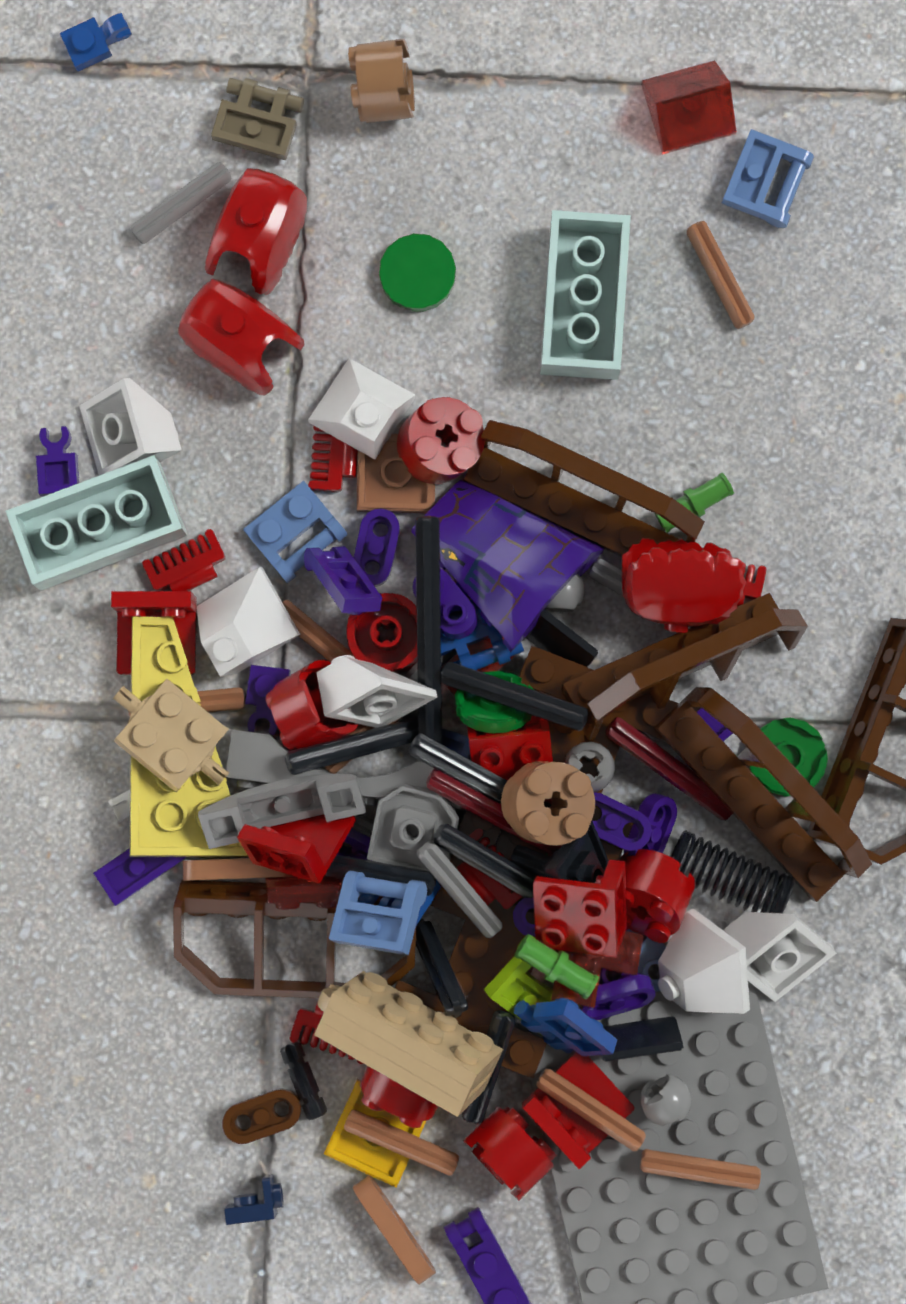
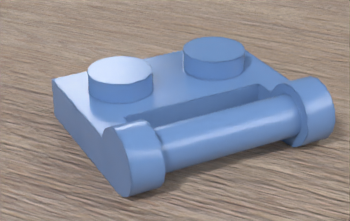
[722,129,814,228]
[243,480,348,584]
[329,871,427,955]

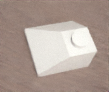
[308,358,415,459]
[79,378,182,475]
[196,567,300,677]
[316,655,437,728]
[658,909,750,1014]
[723,912,837,1002]

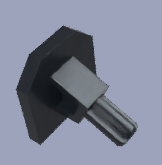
[510,821,609,883]

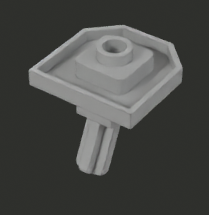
[367,784,459,871]

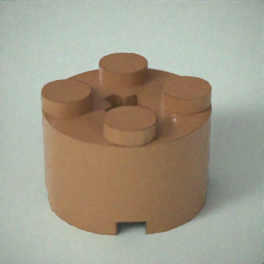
[348,39,415,123]
[501,761,595,845]

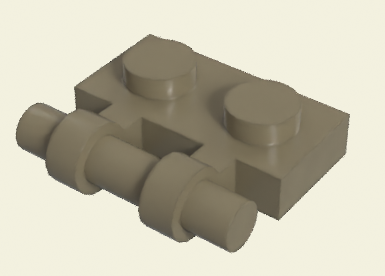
[211,78,304,160]

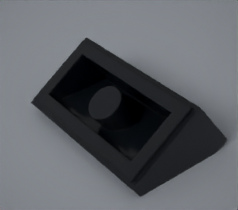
[525,609,598,667]
[600,1016,684,1062]

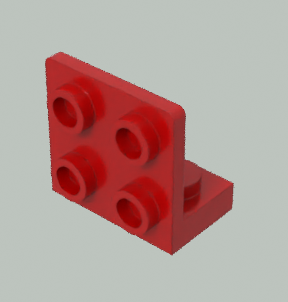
[111,591,197,675]
[467,716,553,805]
[237,814,356,884]
[533,860,627,957]
[522,1052,635,1169]

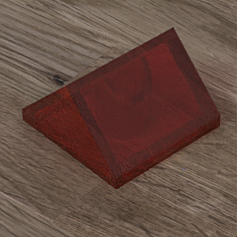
[641,60,737,155]

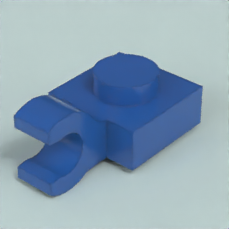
[60,13,132,72]

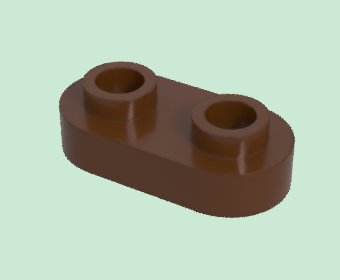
[222,1088,302,1144]

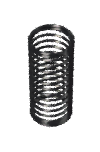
[671,830,795,914]

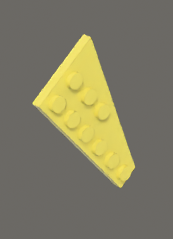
[130,616,248,857]

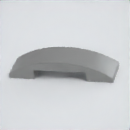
[198,774,366,849]

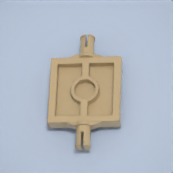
[113,679,230,792]

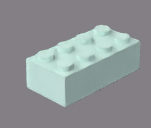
[540,210,631,380]
[5,455,187,591]

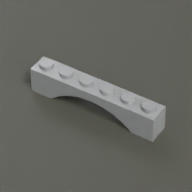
[226,730,464,811]

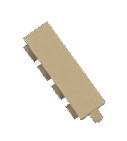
[314,971,503,1117]

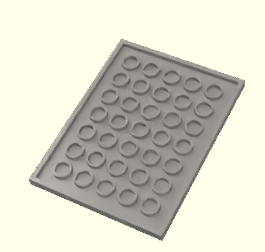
[517,981,829,1304]

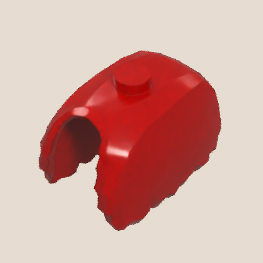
[205,168,307,295]
[178,279,305,396]
[621,538,747,633]

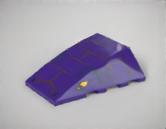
[411,480,605,652]

